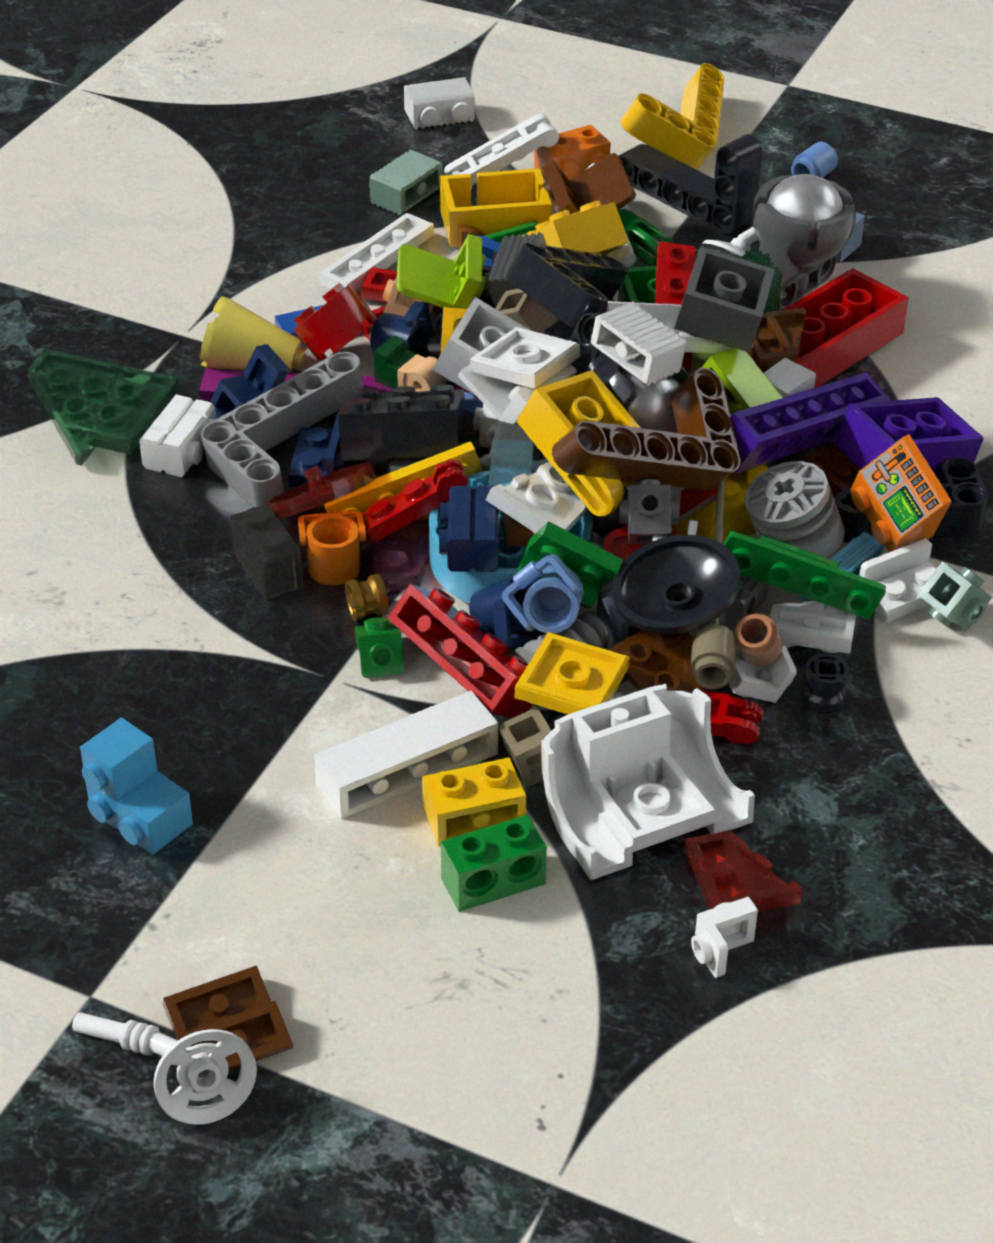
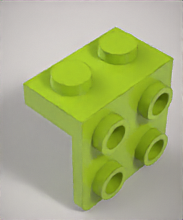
[397,234,486,309]

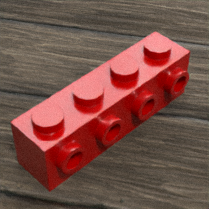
[387,584,533,719]

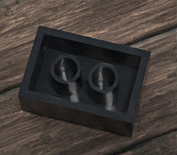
[338,385,467,460]

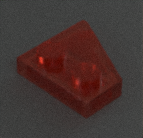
[685,830,802,912]

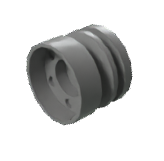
[744,461,845,558]

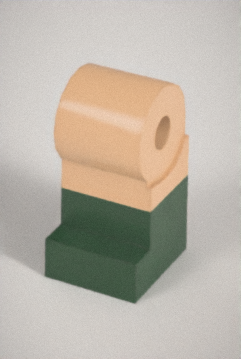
[374,335,448,392]

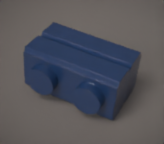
[439,486,499,572]

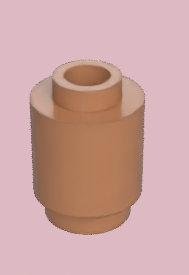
[734,613,782,667]

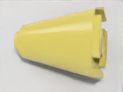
[200,296,306,372]

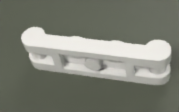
[444,114,559,190]

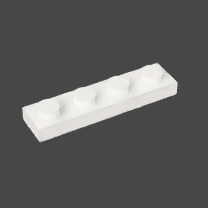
[320,213,434,291]

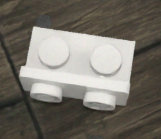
[860,539,937,623]

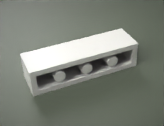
[314,691,498,820]

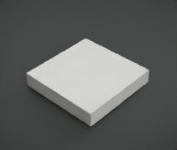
[470,327,580,389]

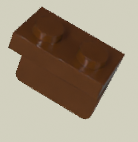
[542,153,636,214]
[608,630,706,694]

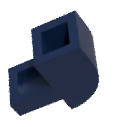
[210,344,290,418]

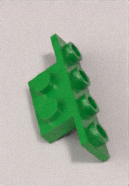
[723,531,886,620]

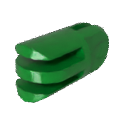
[618,209,673,266]

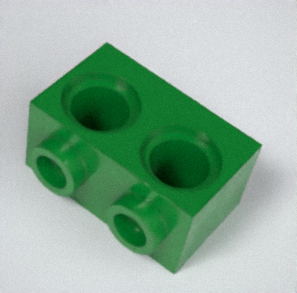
[441,814,547,912]

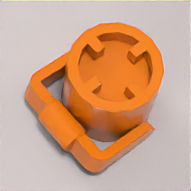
[298,511,366,586]

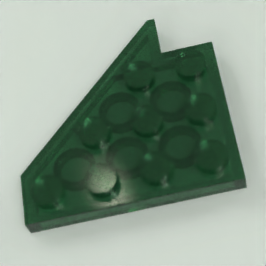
[28,349,180,466]

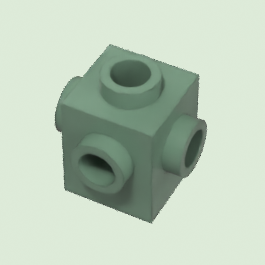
[917,562,992,630]

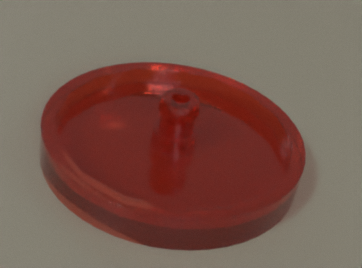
[263,462,377,520]

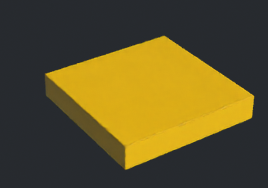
[514,632,630,714]

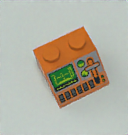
[850,434,952,552]

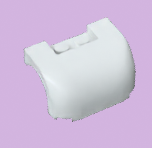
[541,684,755,880]

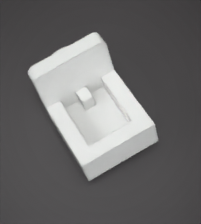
[729,645,797,703]
[691,896,758,978]

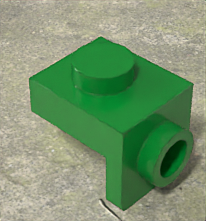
[354,618,404,678]

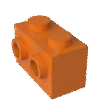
[534,125,611,181]

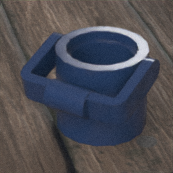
[370,302,434,358]
[469,578,545,651]

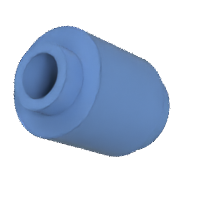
[791,142,838,178]

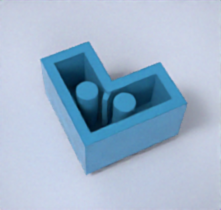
[80,717,193,855]

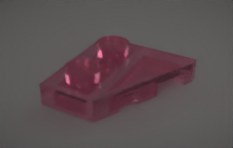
[363,519,430,592]

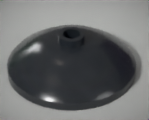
[612,535,741,634]

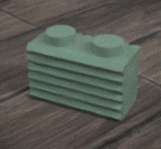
[369,149,443,216]

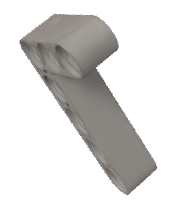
[201,352,364,511]

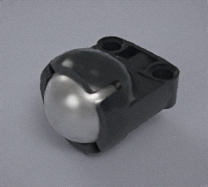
[569,312,689,433]

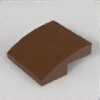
[163,965,293,1072]

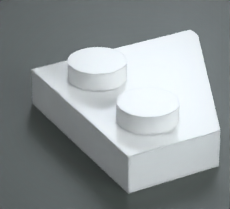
[769,601,856,654]

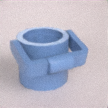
[502,554,584,633]

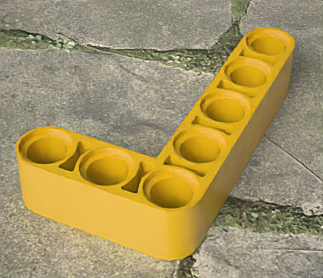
[620,63,725,170]

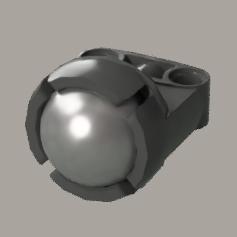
[752,174,856,310]

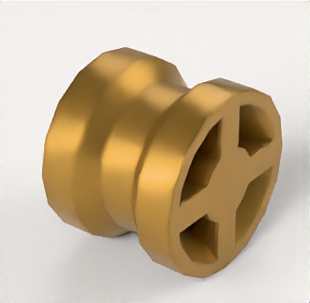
[345,574,389,621]

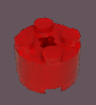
[293,283,378,362]

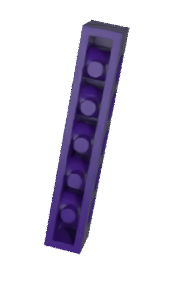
[731,372,891,475]

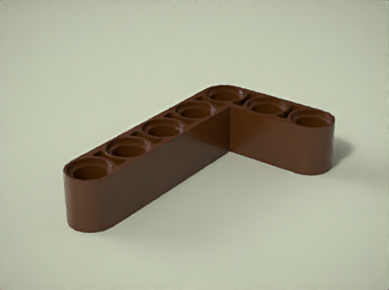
[552,368,740,490]

